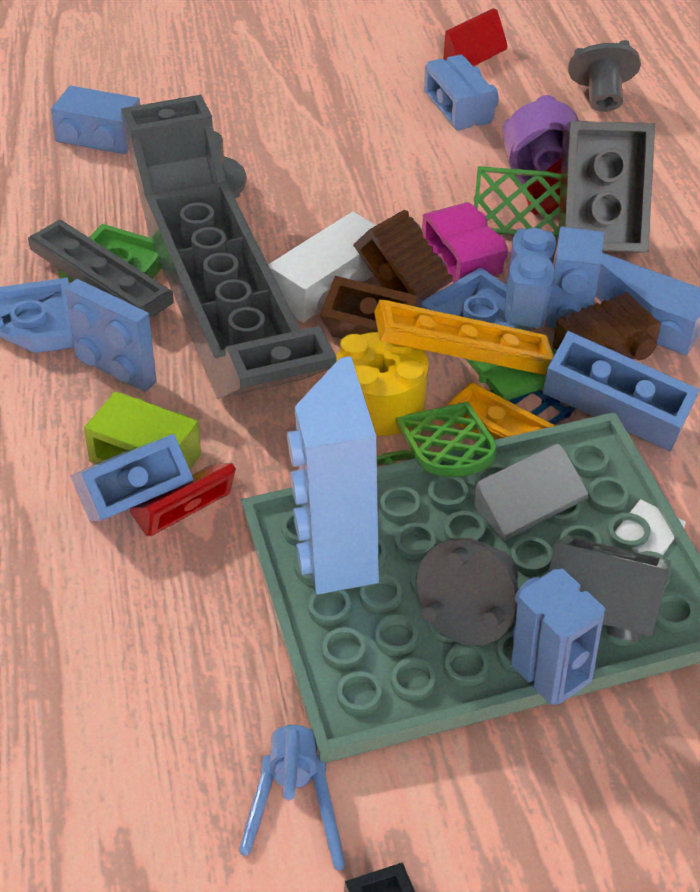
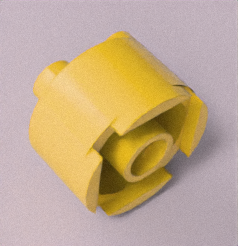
[336,332,429,436]

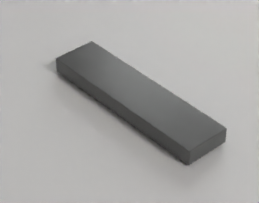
[28,219,174,318]

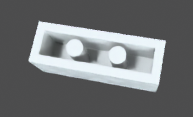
[268,211,376,323]

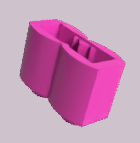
[422,202,508,283]

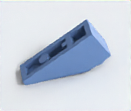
[595,253,700,356]

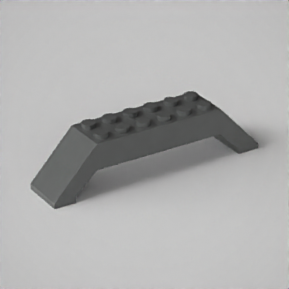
[121,94,337,399]

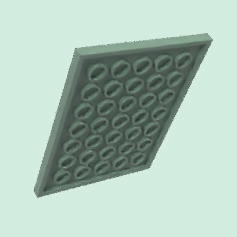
[241,412,700,763]

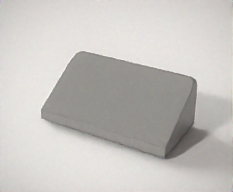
[475,443,588,541]

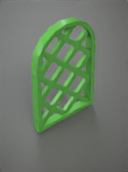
[473,166,561,236]
[396,402,497,477]

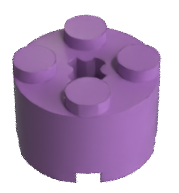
[502,95,579,185]

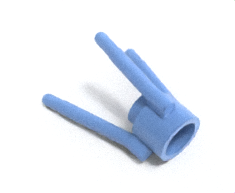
[239,725,345,871]

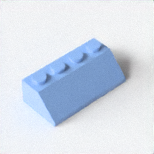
[287,356,379,595]

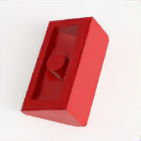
[443,8,508,66]
[130,463,236,537]

